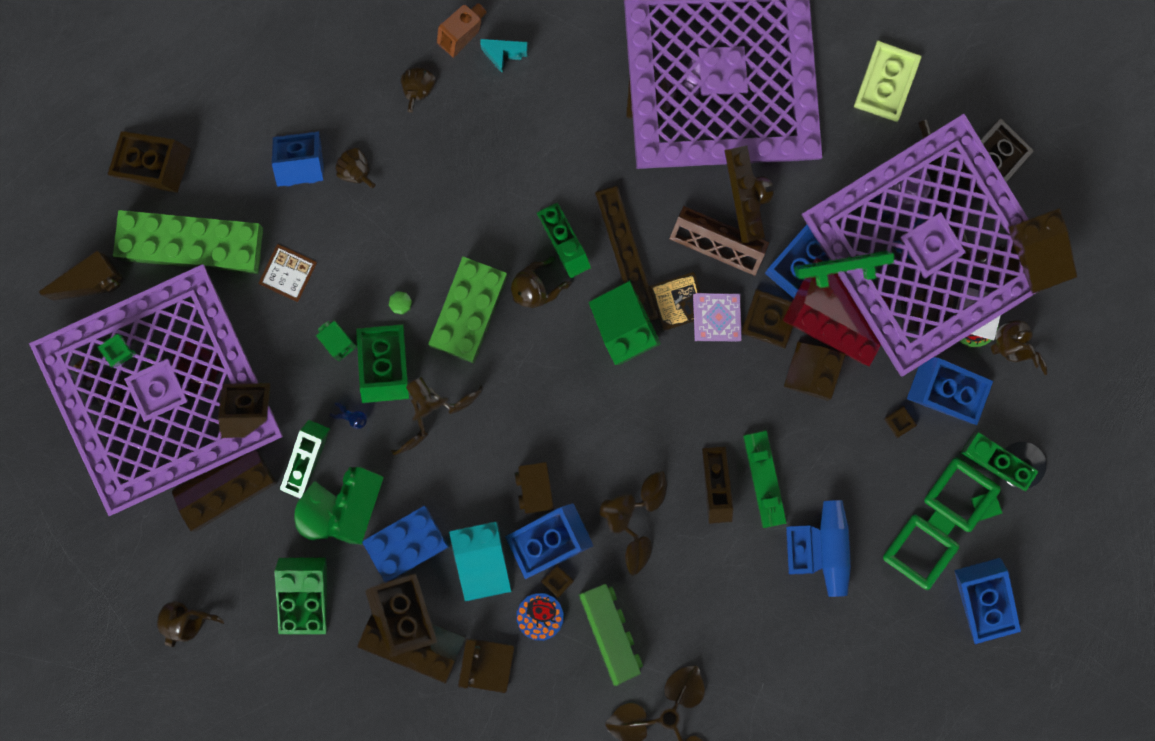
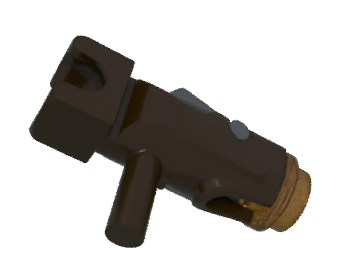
[74,357,136,427]

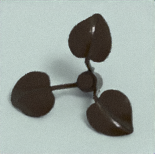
[391,377,483,455]
[600,471,667,576]
[605,665,705,741]

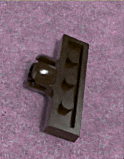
[724,145,774,243]

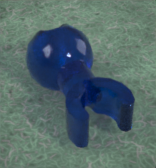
[330,402,367,429]

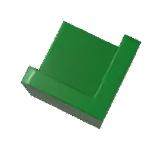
[98,334,136,367]

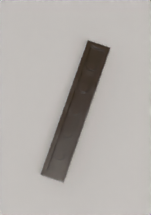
[595,185,659,322]

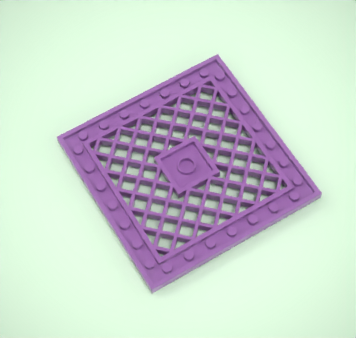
[624,0,822,169]
[801,114,1035,376]
[29,264,283,516]

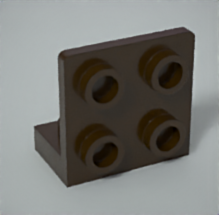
[458,638,514,693]

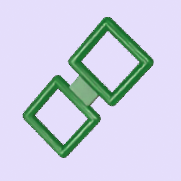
[883,457,1001,590]

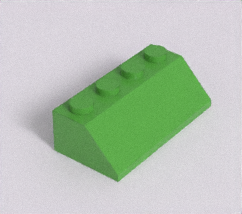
[579,584,643,686]

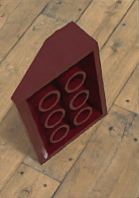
[782,257,891,367]

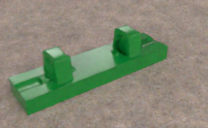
[794,251,894,288]
[743,431,786,528]

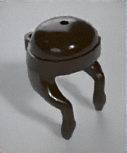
[511,256,572,308]
[990,320,1047,376]
[157,601,224,648]

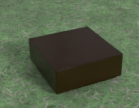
[884,406,917,438]
[541,564,574,598]

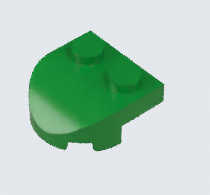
[294,481,337,540]

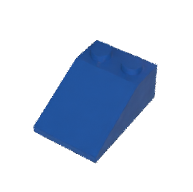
[907,357,993,425]
[505,503,594,579]
[954,558,1021,644]

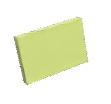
[854,41,921,122]

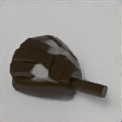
[401,67,436,113]
[335,148,376,188]

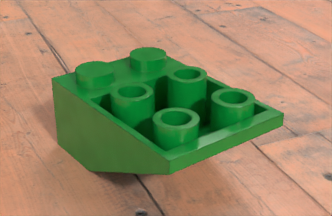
[275,558,327,634]

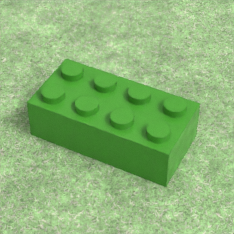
[429,257,508,363]

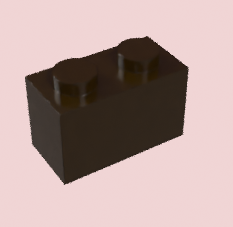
[515,462,554,514]

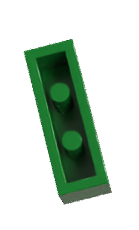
[327,467,384,544]

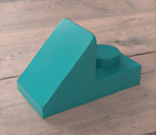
[480,39,528,73]

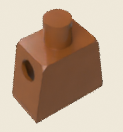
[437,3,487,58]

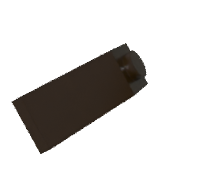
[702,447,733,524]

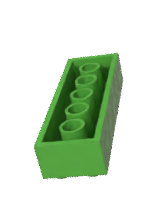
[113,210,263,274]

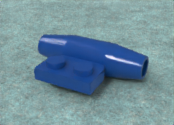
[786,500,851,597]

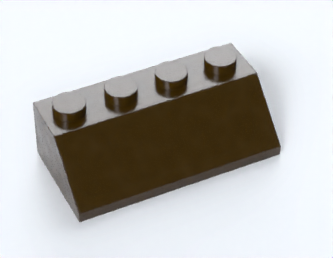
[172,449,277,532]
[357,614,466,684]

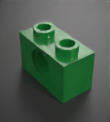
[316,321,357,362]

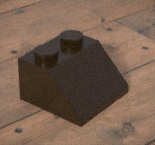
[783,342,845,401]

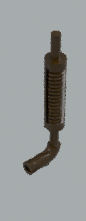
[918,120,1005,267]

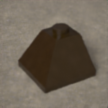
[218,383,271,438]

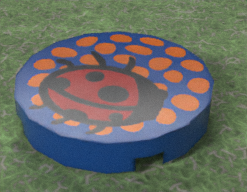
[517,593,564,641]

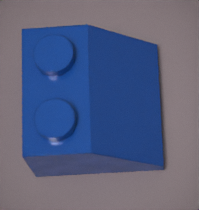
[272,131,324,186]

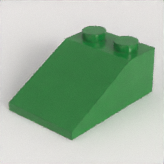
[588,281,661,365]
[356,325,409,403]

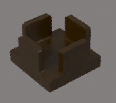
[901,282,954,332]

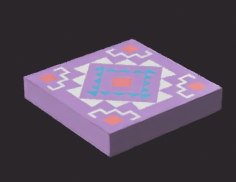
[693,293,741,341]

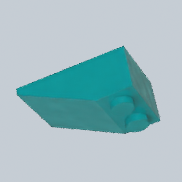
[449,522,512,601]

